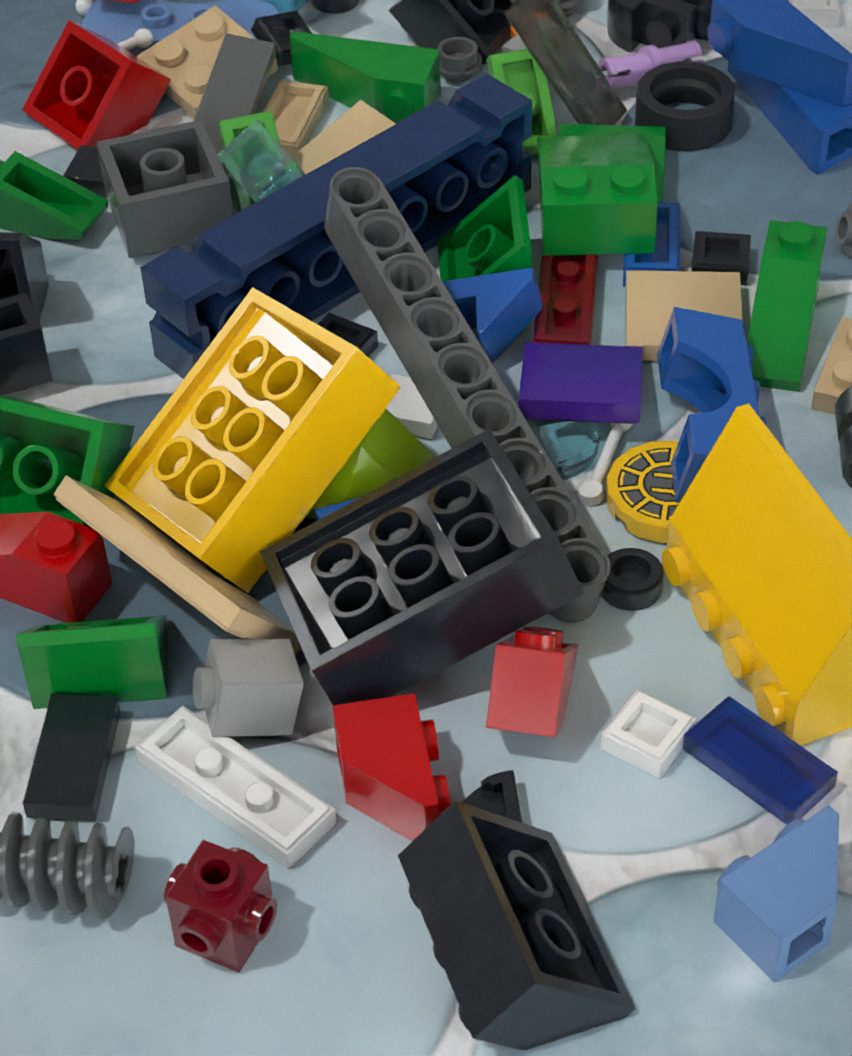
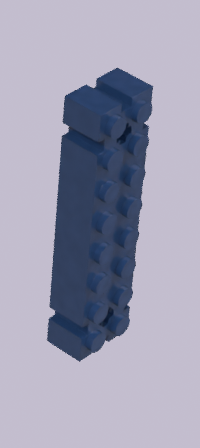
[140,73,532,379]

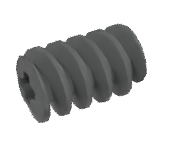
[0,812,135,919]

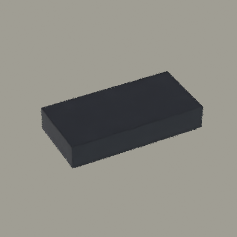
[23,694,121,821]

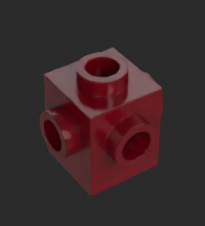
[164,840,277,973]

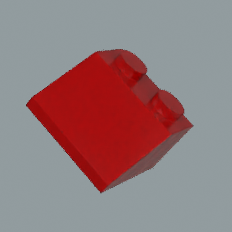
[22,20,171,149]

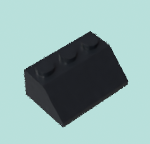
[398,801,636,1051]

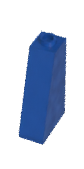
[727,62,852,175]

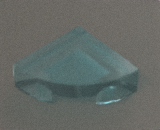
[540,421,600,481]

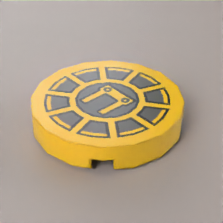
[606,441,679,543]

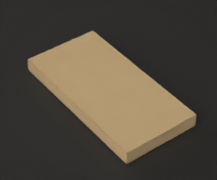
[54,476,301,656]

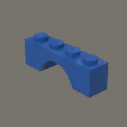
[657,307,767,503]

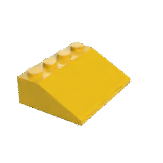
[104,288,401,593]
[662,403,852,750]

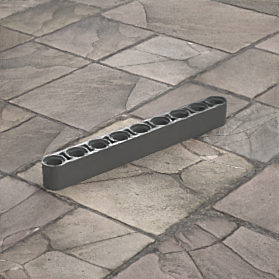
[324,167,611,623]

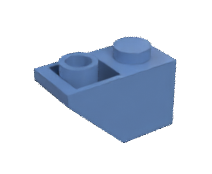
[714,805,839,982]

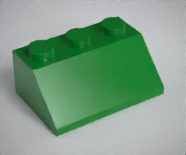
[0,394,135,528]

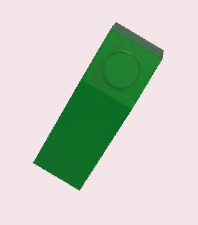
[290,31,441,124]
[747,220,827,392]

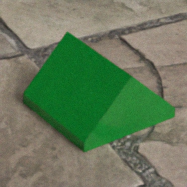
[437,175,532,281]
[17,615,168,709]

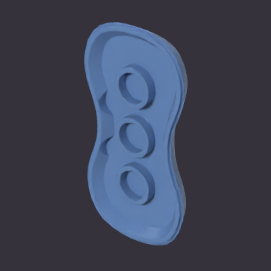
[81,0,280,56]

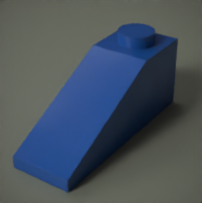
[707,0,852,107]

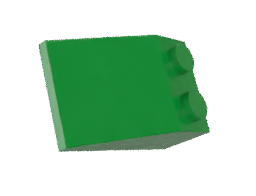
[537,134,658,256]

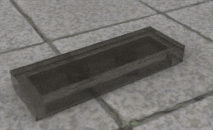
[504,0,627,125]

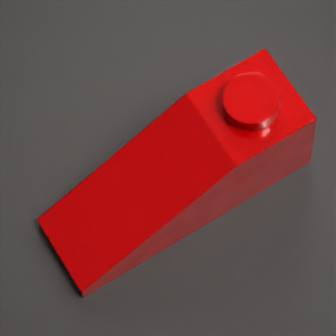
[0,512,112,623]

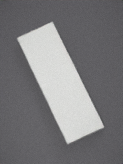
[135,706,337,869]

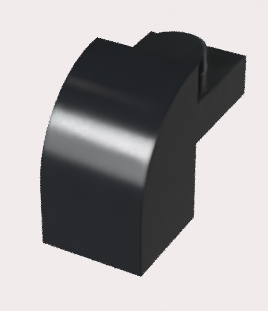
[607,0,697,53]

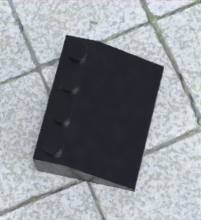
[260,429,584,705]

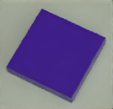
[518,342,642,424]

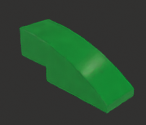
[0,151,109,240]

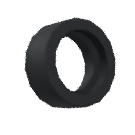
[635,61,735,151]

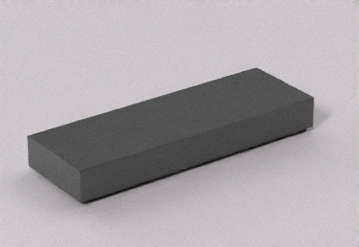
[194,33,276,168]

